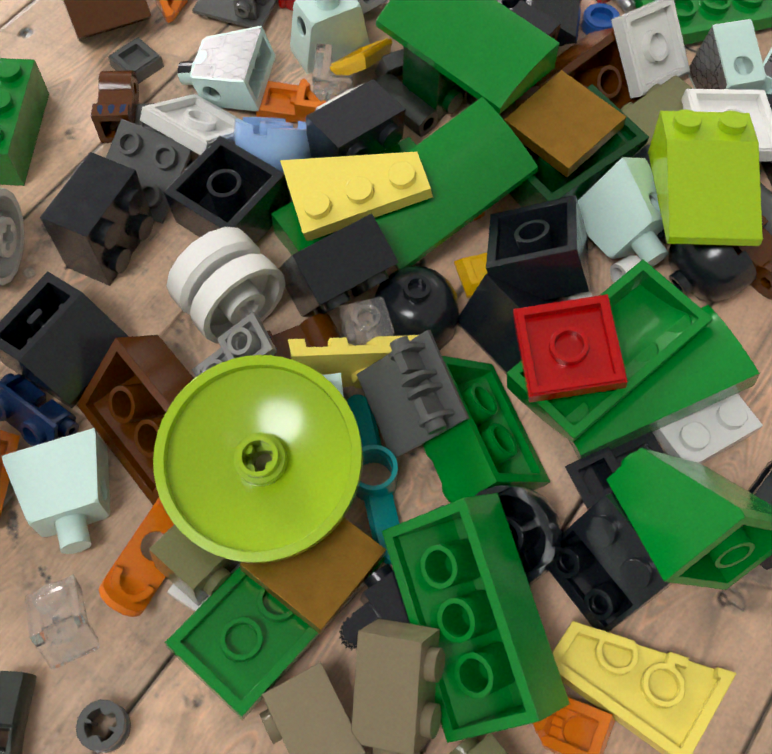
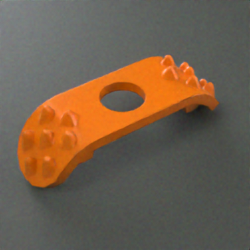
[98,498,174,617]

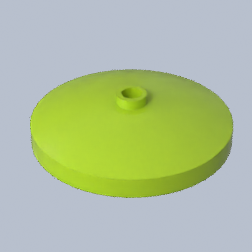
[153,355,363,563]

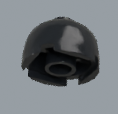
[668,244,757,302]
[372,266,459,350]
[475,484,563,585]

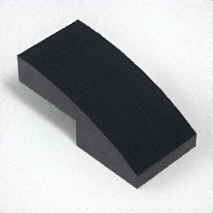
[565,431,665,510]

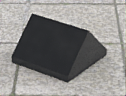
[457,274,560,375]

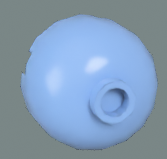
[234,117,311,173]

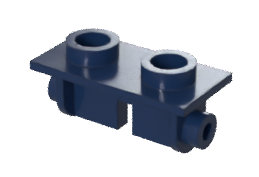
[0,373,79,447]

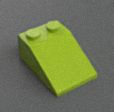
[648,109,763,246]

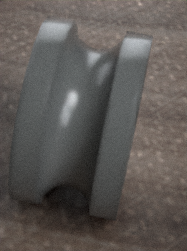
[76,700,131,753]

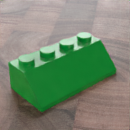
[382,493,570,743]

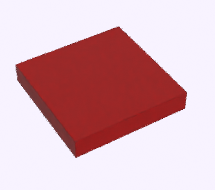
[513,294,628,403]

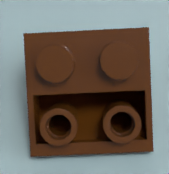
[62,0,151,40]

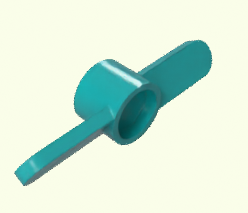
[347,394,400,565]

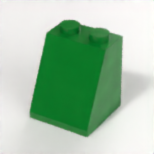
[606,448,772,590]

